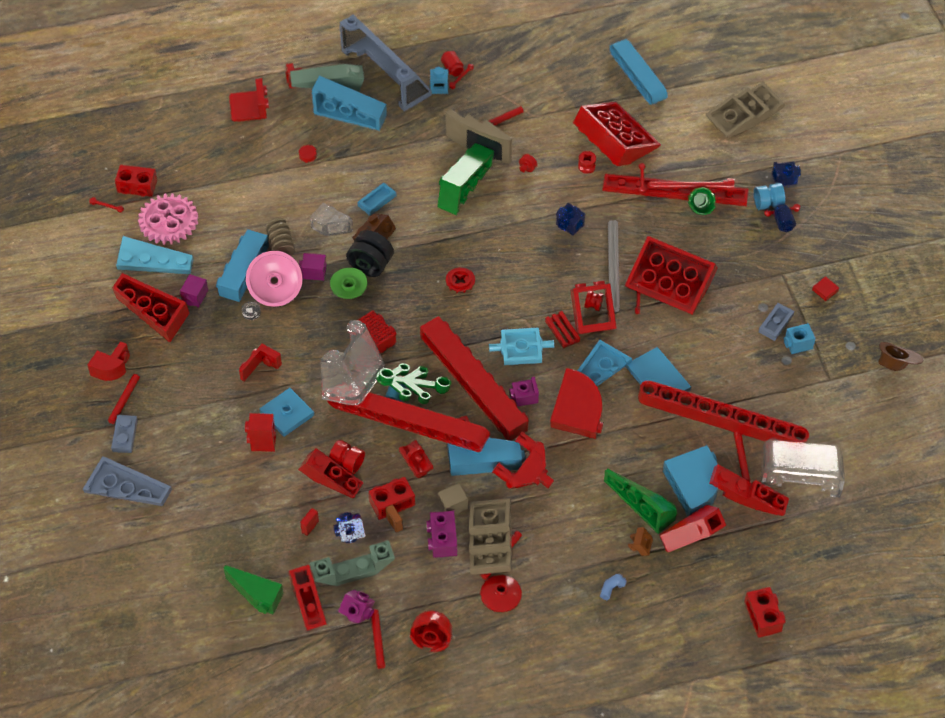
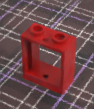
[570,281,617,334]

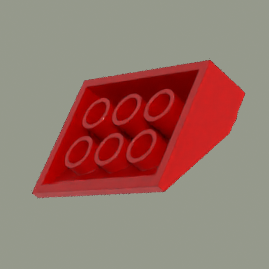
[573,102,661,166]
[625,236,718,315]

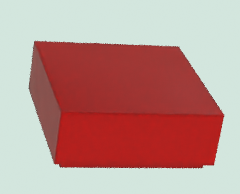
[812,276,839,301]
[300,508,319,536]

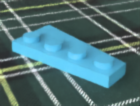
[116,236,193,274]

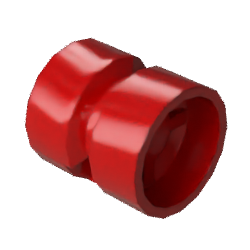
[329,439,365,474]

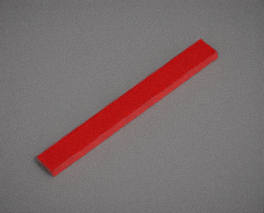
[603,173,748,207]

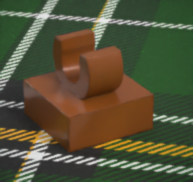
[628,527,653,556]

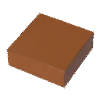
[386,505,403,533]

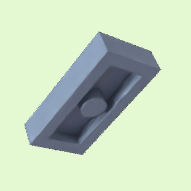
[759,303,794,341]
[111,415,138,453]

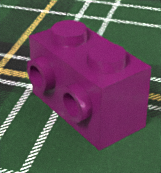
[426,511,457,558]

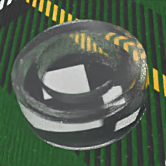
[242,301,261,320]

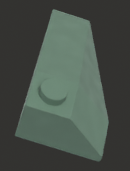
[290,63,364,92]

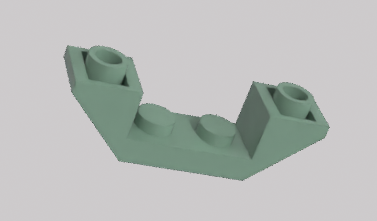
[310,540,395,586]

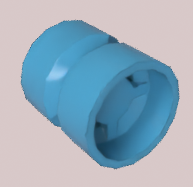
[754,183,785,210]

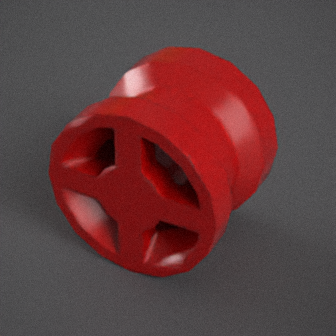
[578,151,596,174]
[584,291,604,311]

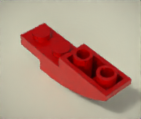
[709,464,789,516]

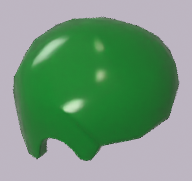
[688,187,716,216]

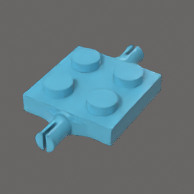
[489,328,554,365]

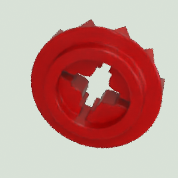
[446,267,475,293]

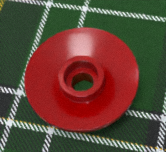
[481,575,522,613]

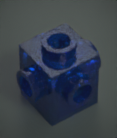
[556,202,585,236]
[333,512,365,543]

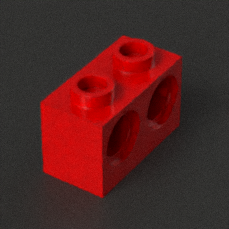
[115,165,157,197]
[368,477,415,520]
[744,587,786,638]

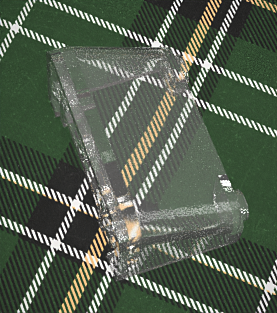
[321,320,385,405]
[761,439,845,498]

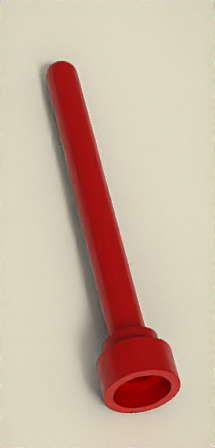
[647,178,735,193]

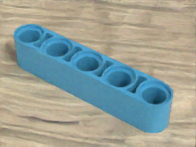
[610,39,668,105]

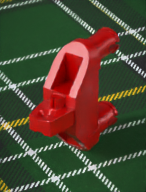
[492,431,554,489]

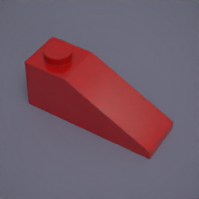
[287,565,327,630]

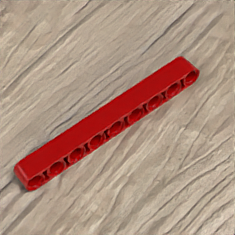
[638,380,809,451]
[327,384,490,452]

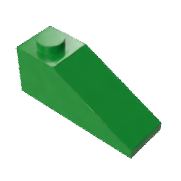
[224,565,283,615]

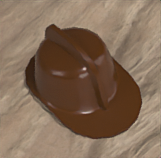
[879,342,924,371]

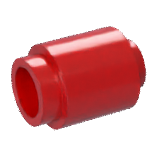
[441,51,464,77]

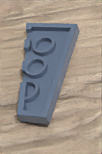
[82,456,172,506]

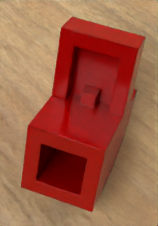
[87,341,130,381]

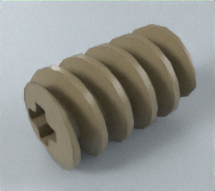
[266,218,295,256]

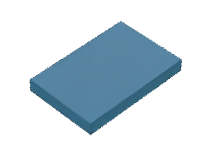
[626,347,691,400]

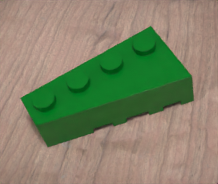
[437,143,494,215]

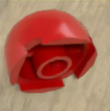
[410,610,452,652]

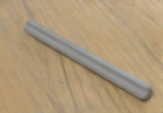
[608,220,620,312]

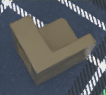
[438,484,468,514]

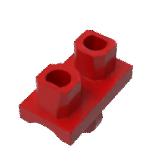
[399,440,433,478]

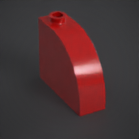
[550,368,604,439]

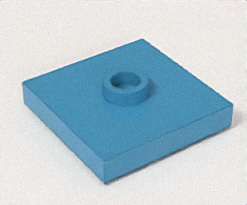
[259,388,314,437]

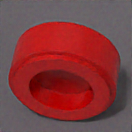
[299,145,317,163]

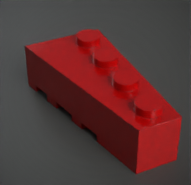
[112,273,190,342]

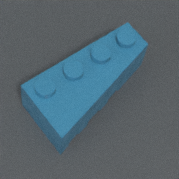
[312,76,387,131]

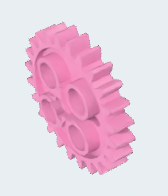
[138,193,198,245]

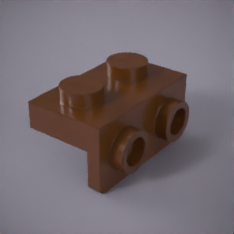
[352,214,396,241]

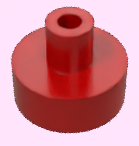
[519,154,538,173]

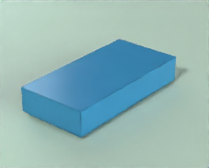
[358,183,396,216]

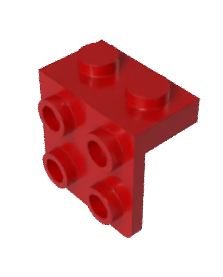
[229,78,269,122]

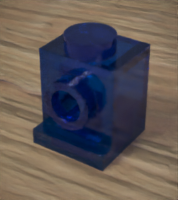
[772,161,801,186]

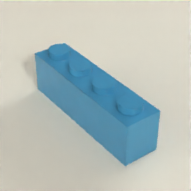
[216,229,269,302]

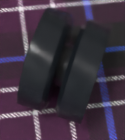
[346,230,394,277]

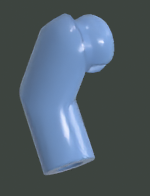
[600,574,626,600]

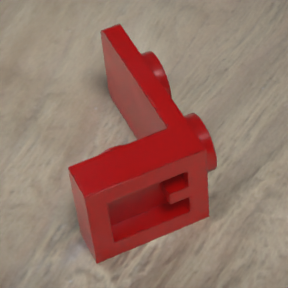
[239,343,282,382]

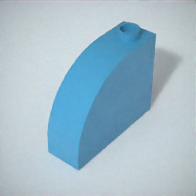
[663,446,718,516]

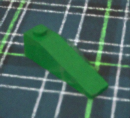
[604,469,677,534]

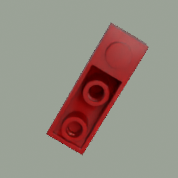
[298,448,364,499]
[659,505,726,553]

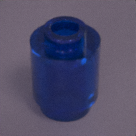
[774,204,796,232]

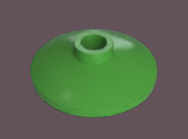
[330,268,368,299]

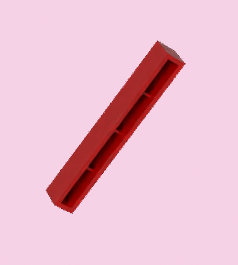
[420,316,529,441]

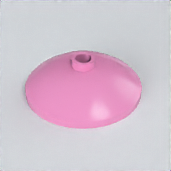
[246,251,302,307]

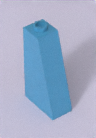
[447,438,525,476]

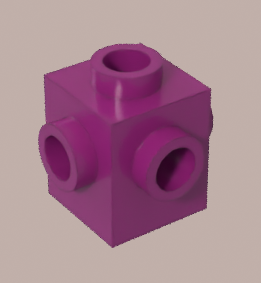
[338,589,375,623]

